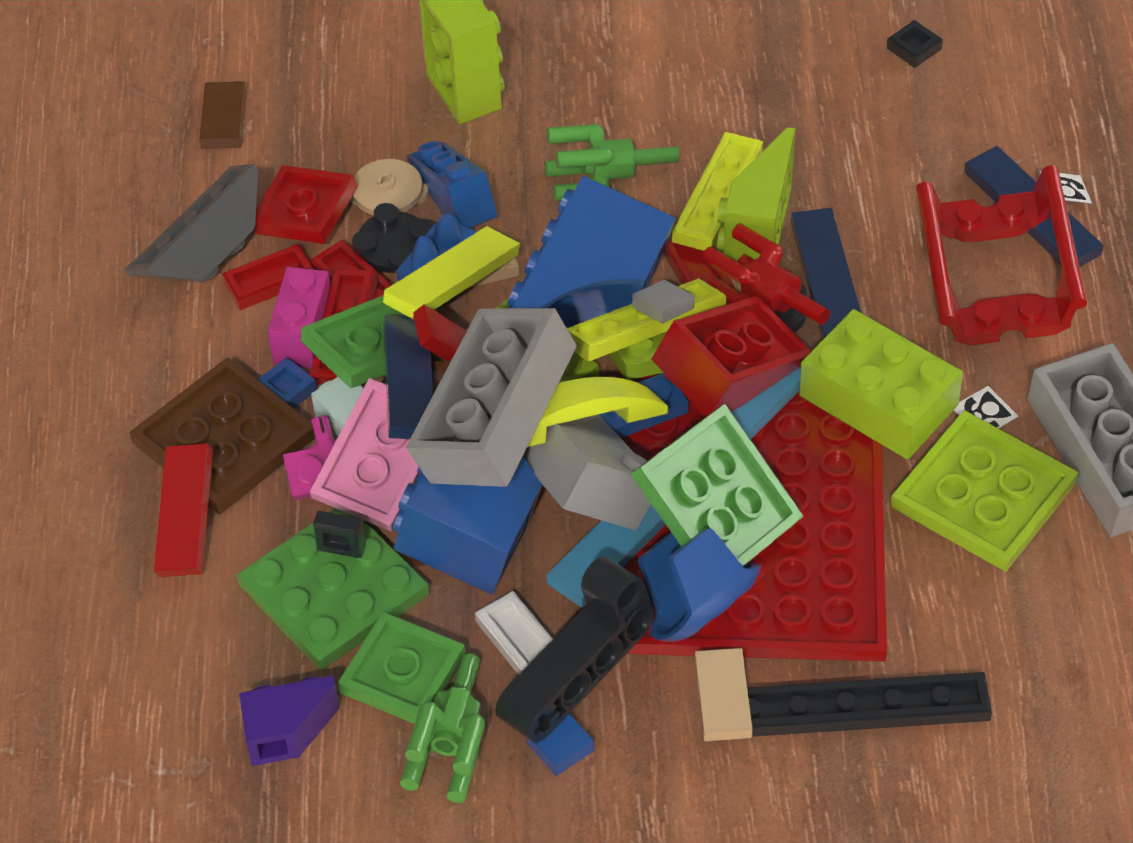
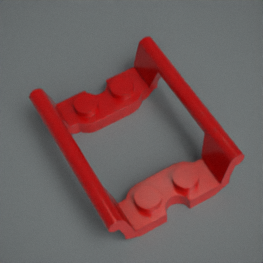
[916,165,1087,346]

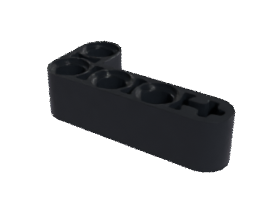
[495,557,654,743]

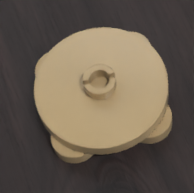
[349,159,429,215]

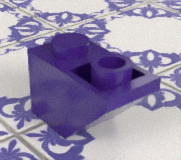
[239,676,339,766]

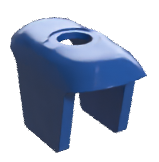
[638,529,761,642]

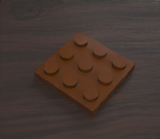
[129,357,315,514]

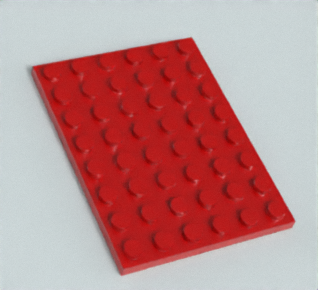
[618,367,887,662]

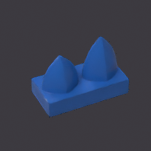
[396,213,476,281]

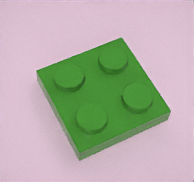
[338,612,466,724]

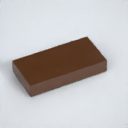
[199,81,246,149]

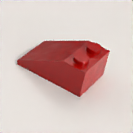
[651,296,812,417]

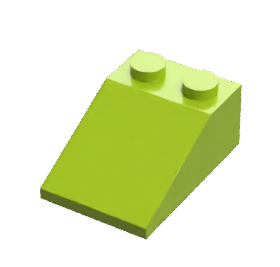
[717,127,796,261]

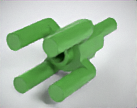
[544,124,679,201]
[400,653,485,803]

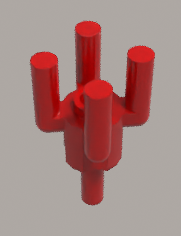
[702,223,830,325]

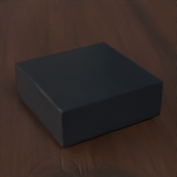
[887,20,943,68]
[313,511,366,558]

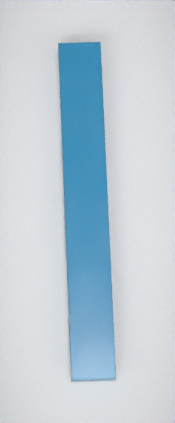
[546,367,801,608]

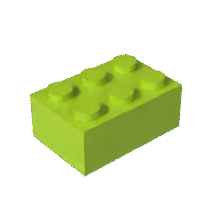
[419,0,505,125]
[799,309,963,460]

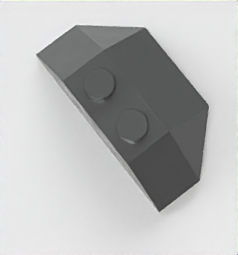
[124,164,258,283]

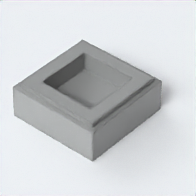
[632,280,694,323]

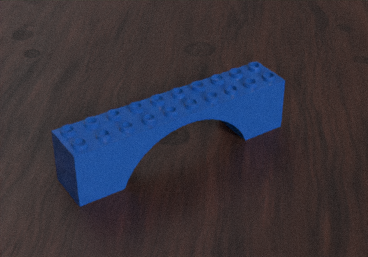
[392,176,676,595]

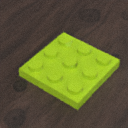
[890,410,1079,572]

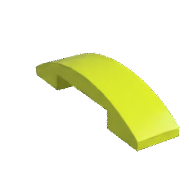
[527,377,668,447]

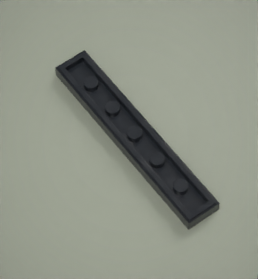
[747,672,992,737]

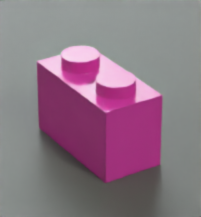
[267,267,330,368]

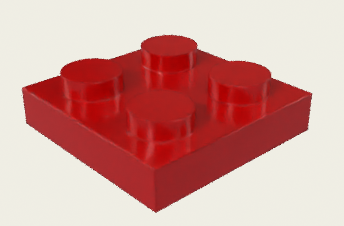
[252,165,358,244]

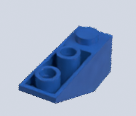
[406,141,498,228]

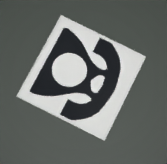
[1039,171,1092,204]
[954,386,1019,429]

